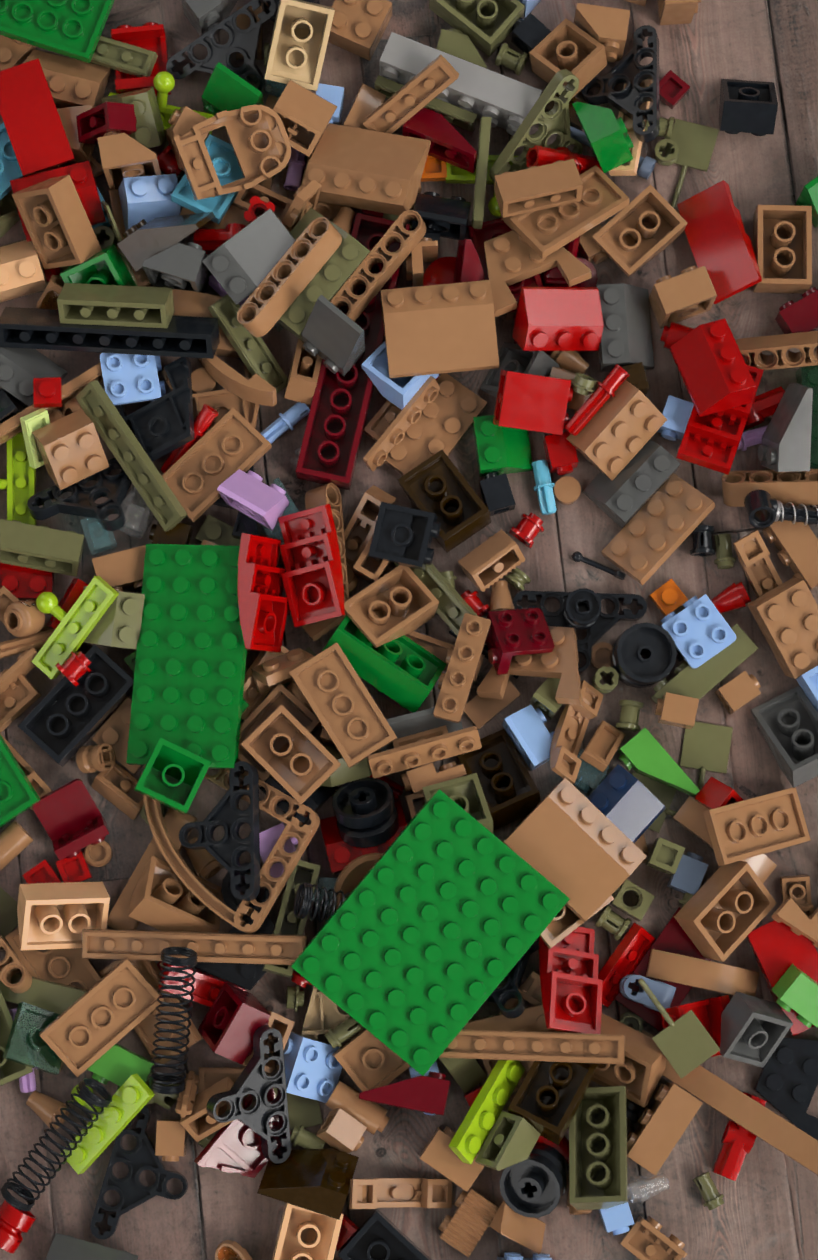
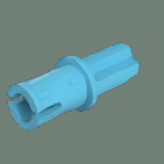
[531,460,557,515]

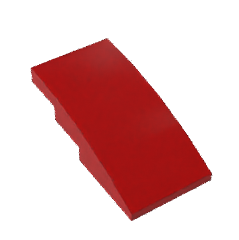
[0,58,75,177]
[677,180,762,304]
[676,364,764,475]
[278,504,345,627]
[237,533,289,653]
[747,920,818,1037]
[539,927,603,1034]

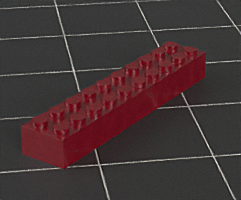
[295,213,410,490]

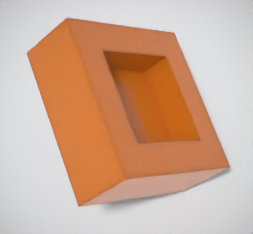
[421,155,447,182]
[649,578,688,616]

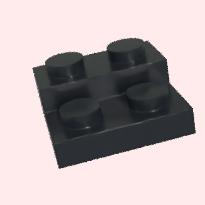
[368,502,441,571]

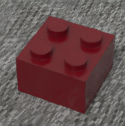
[198,982,271,1065]

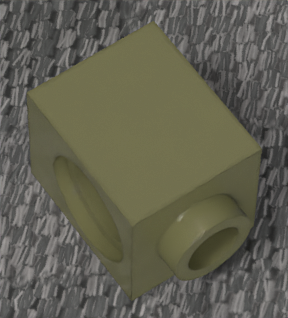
[646,837,685,876]
[610,879,655,922]

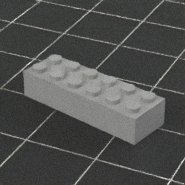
[379,32,542,136]

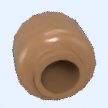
[4,599,45,637]

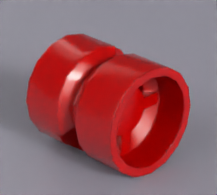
[0,1200,37,1254]

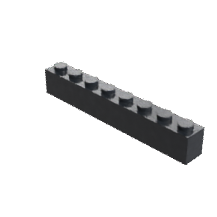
[0,307,220,359]

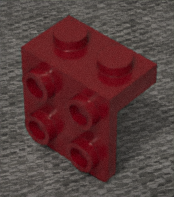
[485,608,555,675]
[32,779,109,860]

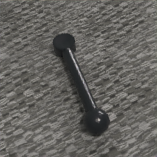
[572,552,626,580]

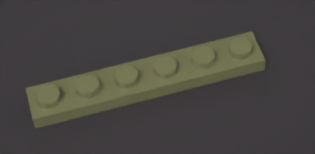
[75,380,188,532]

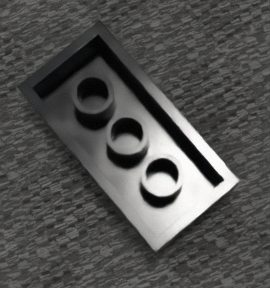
[18,645,134,767]
[338,1209,432,1260]

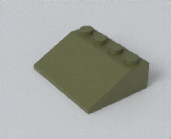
[278,208,370,341]

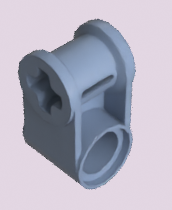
[619,974,676,1012]

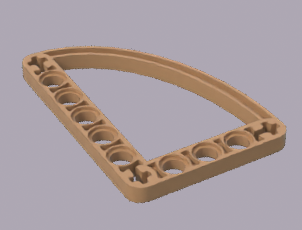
[143,766,320,934]

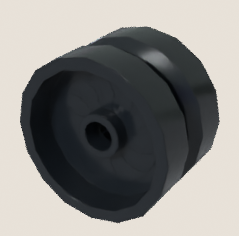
[609,622,677,688]
[332,777,399,848]
[499,1143,569,1218]

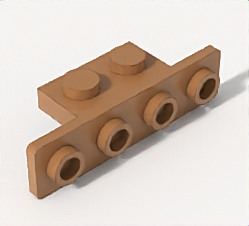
[363,376,440,471]
[433,613,491,723]
[0,648,42,733]
[367,725,482,778]

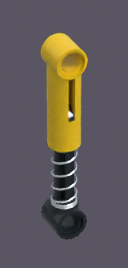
[744,490,818,528]

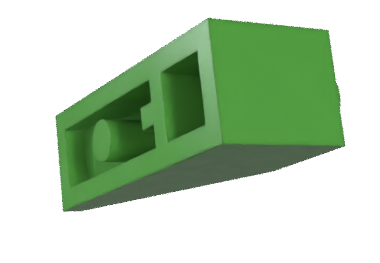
[618,727,700,797]

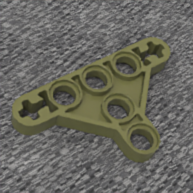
[489,69,583,182]

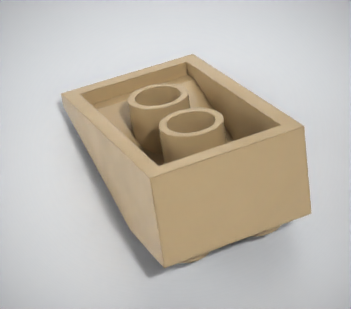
[264,0,335,91]

